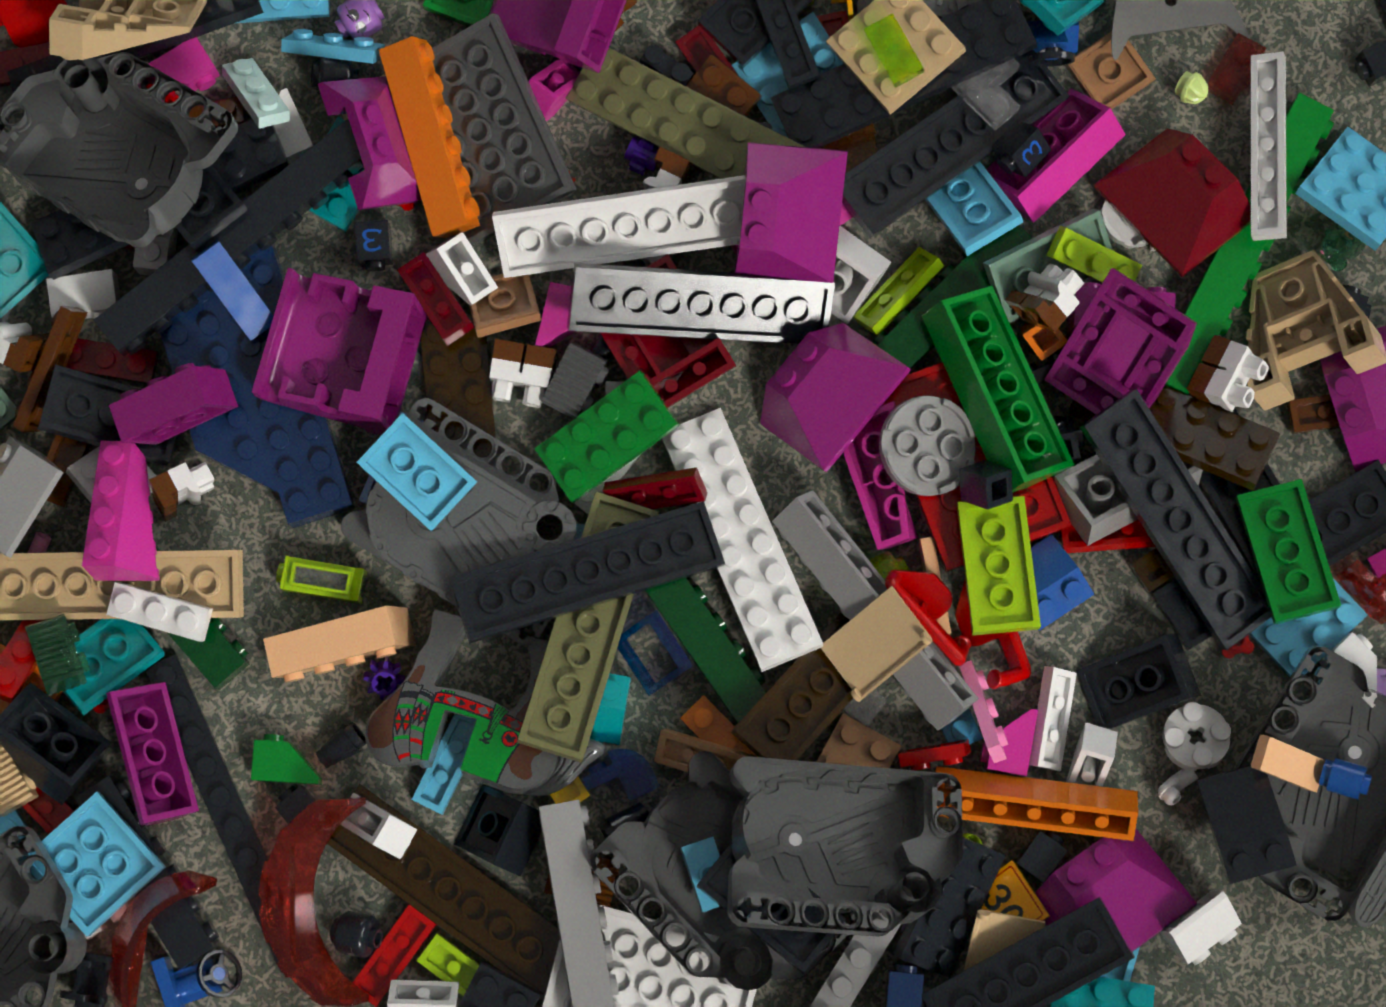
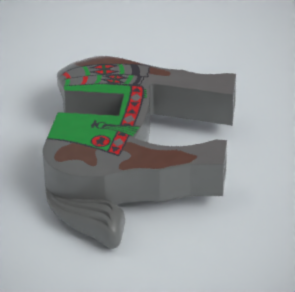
[365,609,605,796]

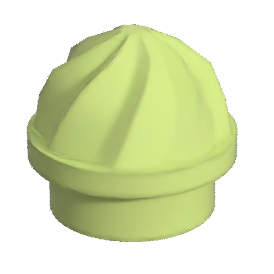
[1175,71,1208,104]

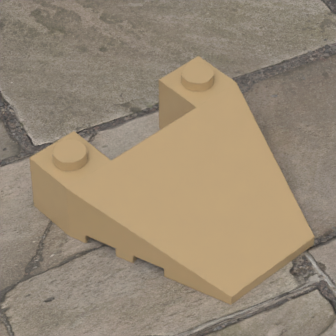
[49,0,207,60]
[1246,250,1386,411]

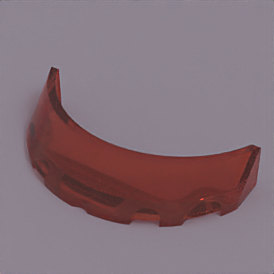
[259,797,369,1006]
[109,870,217,1007]

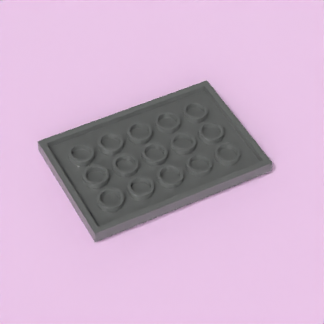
[432,13,577,247]

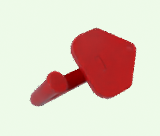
[0,0,67,48]
[885,570,971,666]
[955,579,1031,689]

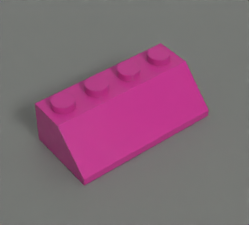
[986,88,1126,223]

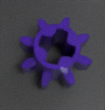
[624,136,659,176]
[363,657,405,700]

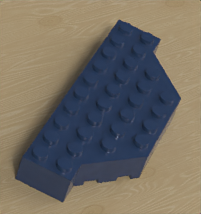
[160,195,356,528]

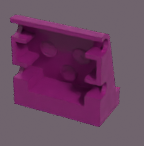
[489,0,627,73]
[252,268,427,435]

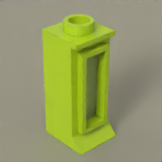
[276,556,368,604]

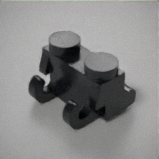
[639,44,696,86]
[59,952,114,1007]

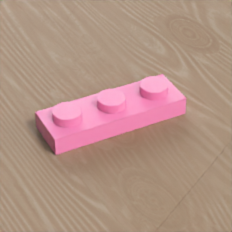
[959,660,1009,763]

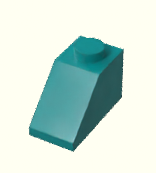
[590,674,631,745]

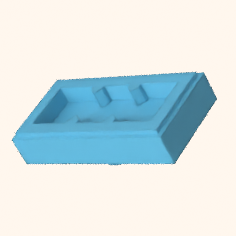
[680,837,720,913]

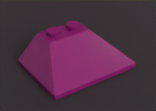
[318,76,422,210]
[734,142,848,283]
[1044,268,1197,414]
[760,323,911,473]
[1320,326,1386,472]
[1035,829,1197,983]

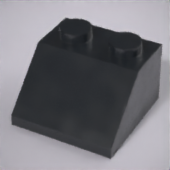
[454,784,542,877]

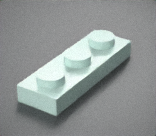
[222,58,290,129]

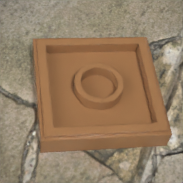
[1065,31,1156,110]
[469,274,541,338]

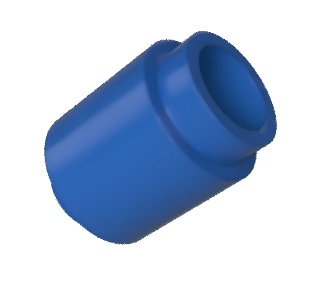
[1319,758,1372,800]

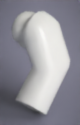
[1158,769,1198,805]

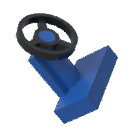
[1027,21,1079,67]
[151,950,242,1007]

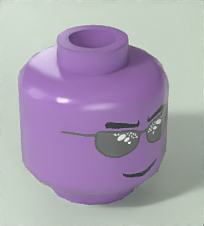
[335,0,385,40]

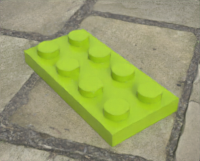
[957,496,1041,636]

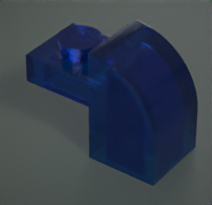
[582,749,660,801]

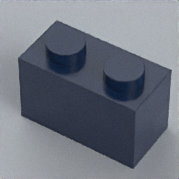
[885,964,924,1007]

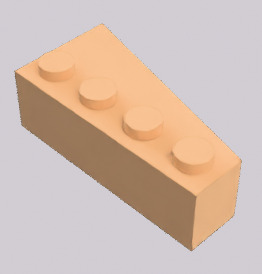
[263,606,416,683]

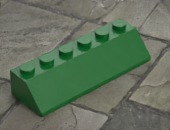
[922,286,1075,492]

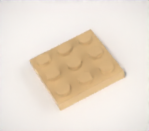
[826,0,966,115]

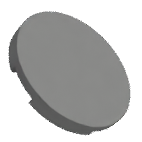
[879,396,976,496]

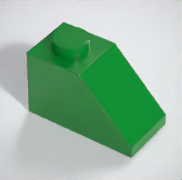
[251,734,322,785]

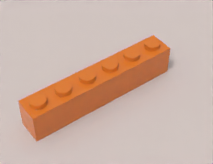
[379,36,480,238]
[936,766,1138,841]

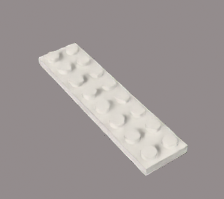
[492,175,746,278]
[662,408,823,672]

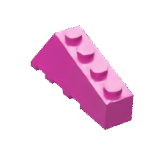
[843,401,919,550]
[82,441,160,581]

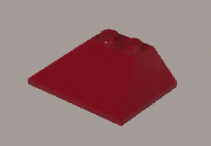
[1094,128,1251,277]
[601,255,736,408]

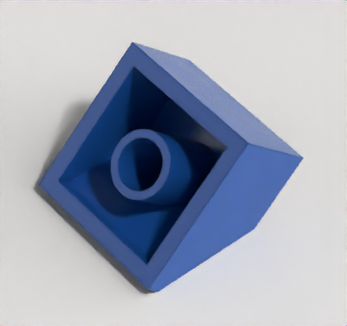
[1031,534,1094,631]

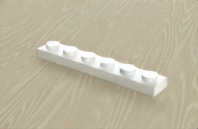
[1251,52,1287,241]

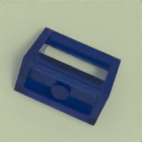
[617,610,693,696]

